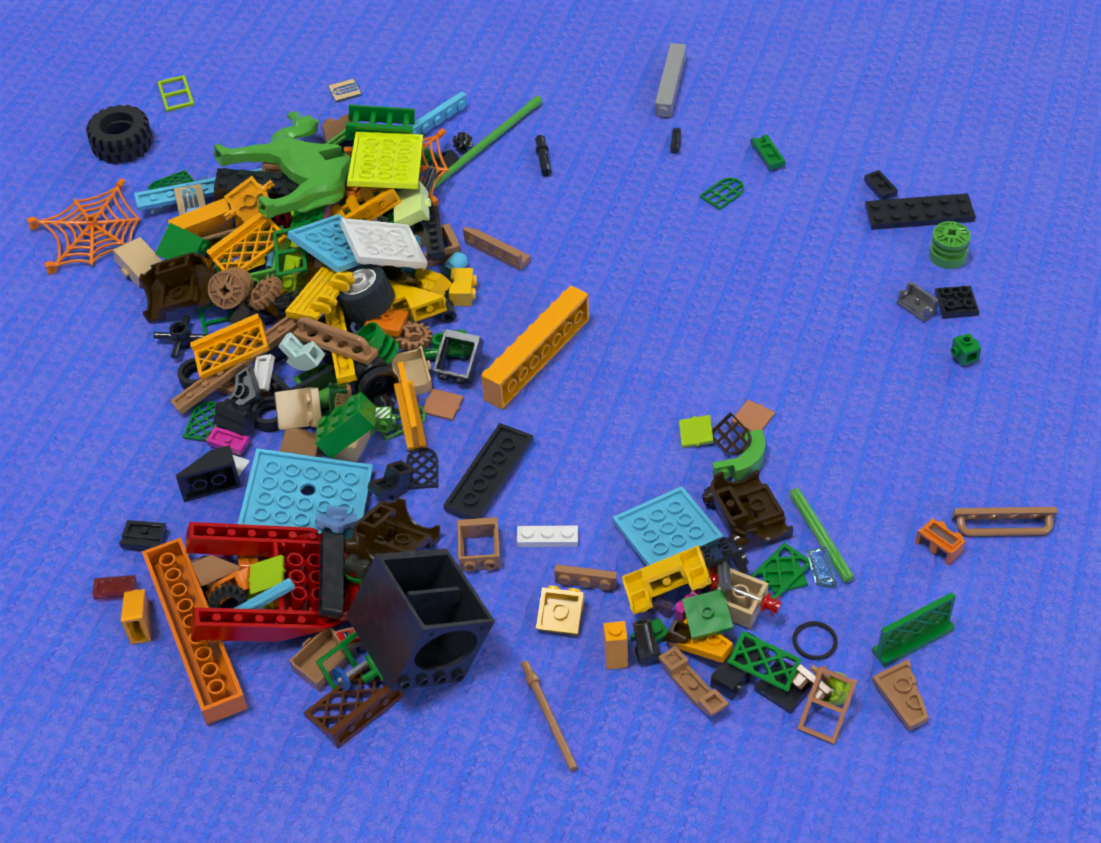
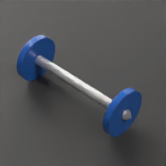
[332,660,368,691]

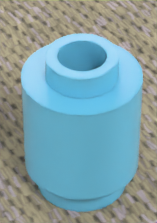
[443,252,468,277]

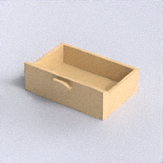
[113,237,162,288]
[391,346,432,395]

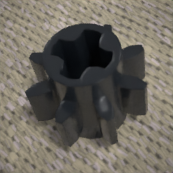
[452,132,473,152]
[373,393,395,411]

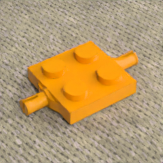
[223,176,275,223]

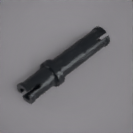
[535,135,552,177]

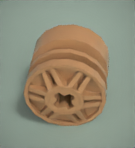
[208,267,255,309]

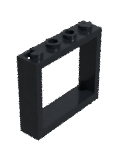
[252,344,337,393]

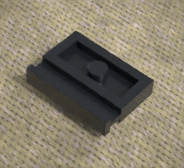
[119,520,167,550]

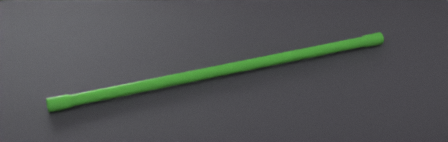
[386,96,542,222]

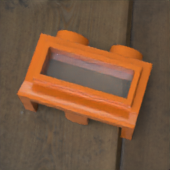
[915,518,966,565]

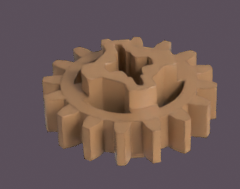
[248,275,283,311]
[393,321,432,351]

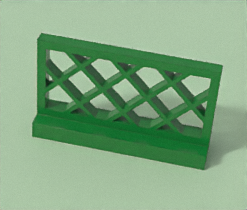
[872,592,956,668]

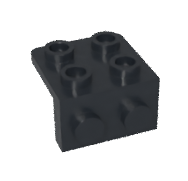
[700,536,749,573]

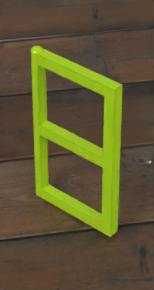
[157,75,194,112]

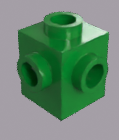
[951,333,981,366]

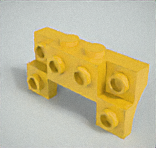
[622,545,712,614]

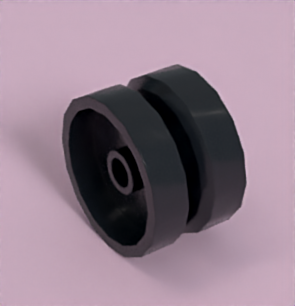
[351,356,399,403]

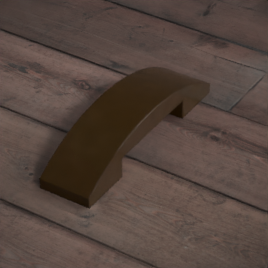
[378,265,422,287]

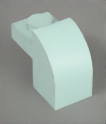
[278,332,325,371]

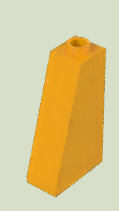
[166,198,234,237]

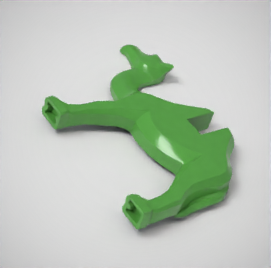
[213,111,351,219]

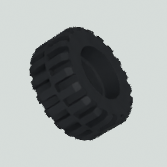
[86,105,153,164]

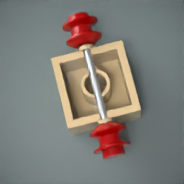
[703,568,782,629]

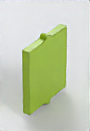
[679,415,714,448]
[248,555,286,596]

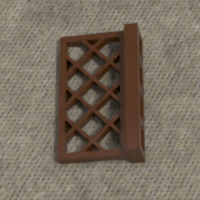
[304,665,405,749]

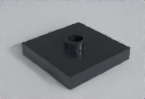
[754,660,812,713]

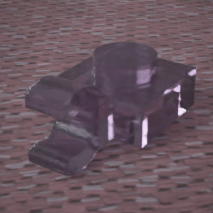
[647,594,674,618]

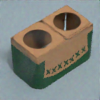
[328,383,352,413]

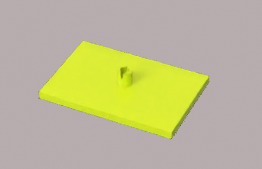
[347,132,423,189]

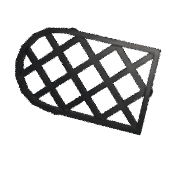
[406,447,438,490]

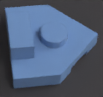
[316,506,358,534]

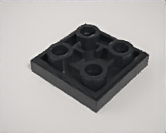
[934,285,979,319]

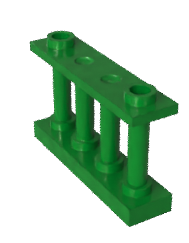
[345,104,415,140]

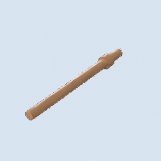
[521,661,578,772]

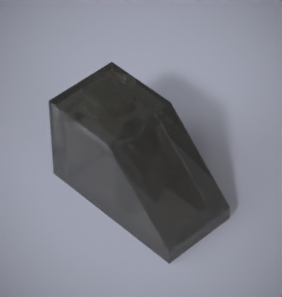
[230,302,275,326]

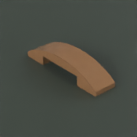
[658,646,729,717]

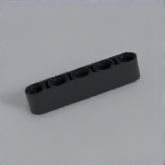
[318,532,344,619]

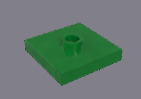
[682,589,734,640]

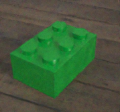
[315,392,376,459]

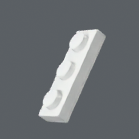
[517,526,578,547]

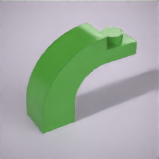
[712,429,765,481]

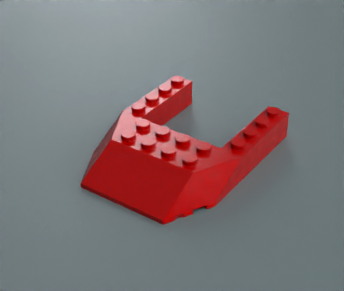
[185,522,359,642]

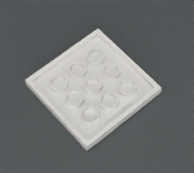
[340,218,428,269]

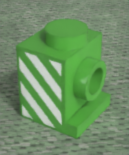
[370,407,397,434]

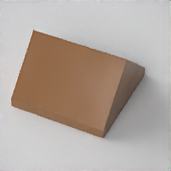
[280,428,324,457]

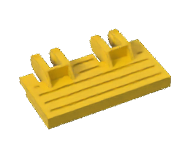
[285,267,355,320]

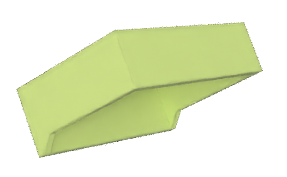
[394,181,431,226]

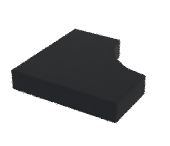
[228,365,262,406]

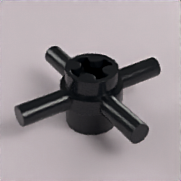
[153,315,208,359]

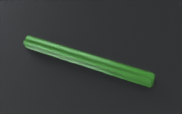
[790,488,854,583]

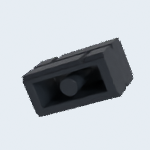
[213,399,257,436]

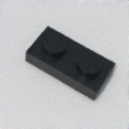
[864,170,898,200]

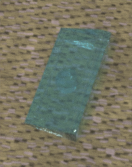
[806,547,837,588]

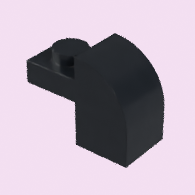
[367,460,414,500]

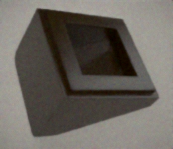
[663,618,691,644]

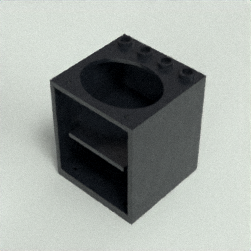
[346,548,495,691]

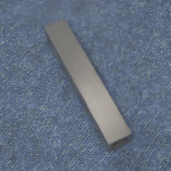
[655,43,686,118]

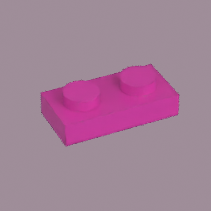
[206,427,250,455]

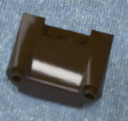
[139,252,215,324]
[702,469,793,550]
[344,498,440,565]

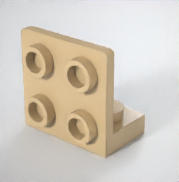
[274,387,321,430]

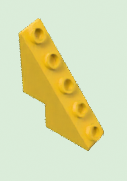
[389,280,447,322]

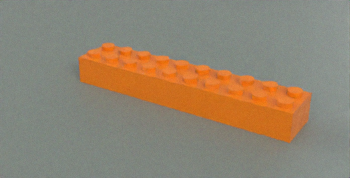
[142,537,248,725]

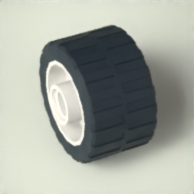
[336,264,395,322]

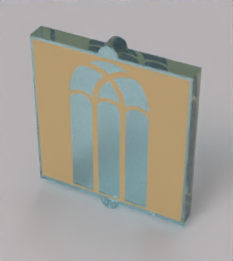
[328,78,362,103]
[173,183,206,216]

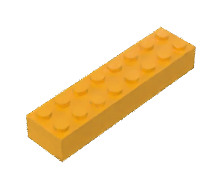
[481,286,589,410]

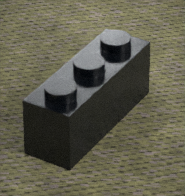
[710,632,770,701]

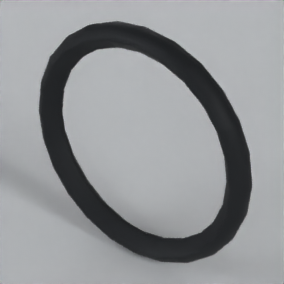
[792,621,838,660]

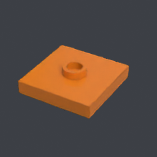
[364,309,409,337]

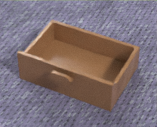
[289,627,358,691]

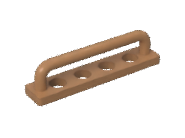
[293,317,378,365]
[951,507,1058,537]

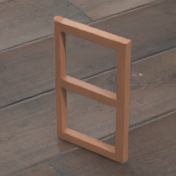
[797,666,858,744]

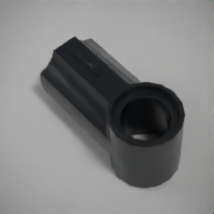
[632,619,661,665]

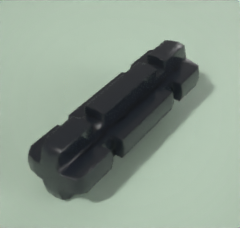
[670,127,681,154]

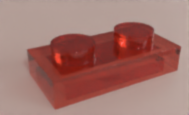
[92,575,137,600]

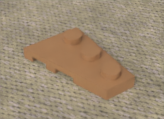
[872,659,929,731]

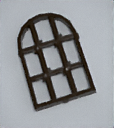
[712,412,752,456]

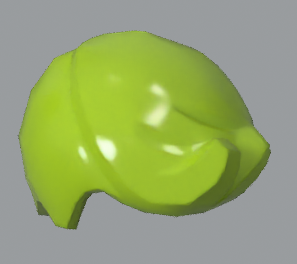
[822,671,851,706]

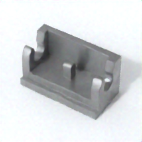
[896,281,939,323]

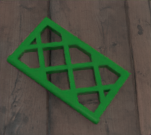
[290,206,326,228]
[750,543,813,599]
[727,631,802,692]

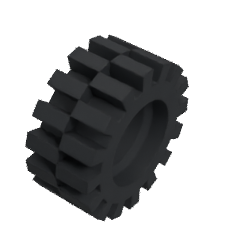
[208,582,247,609]

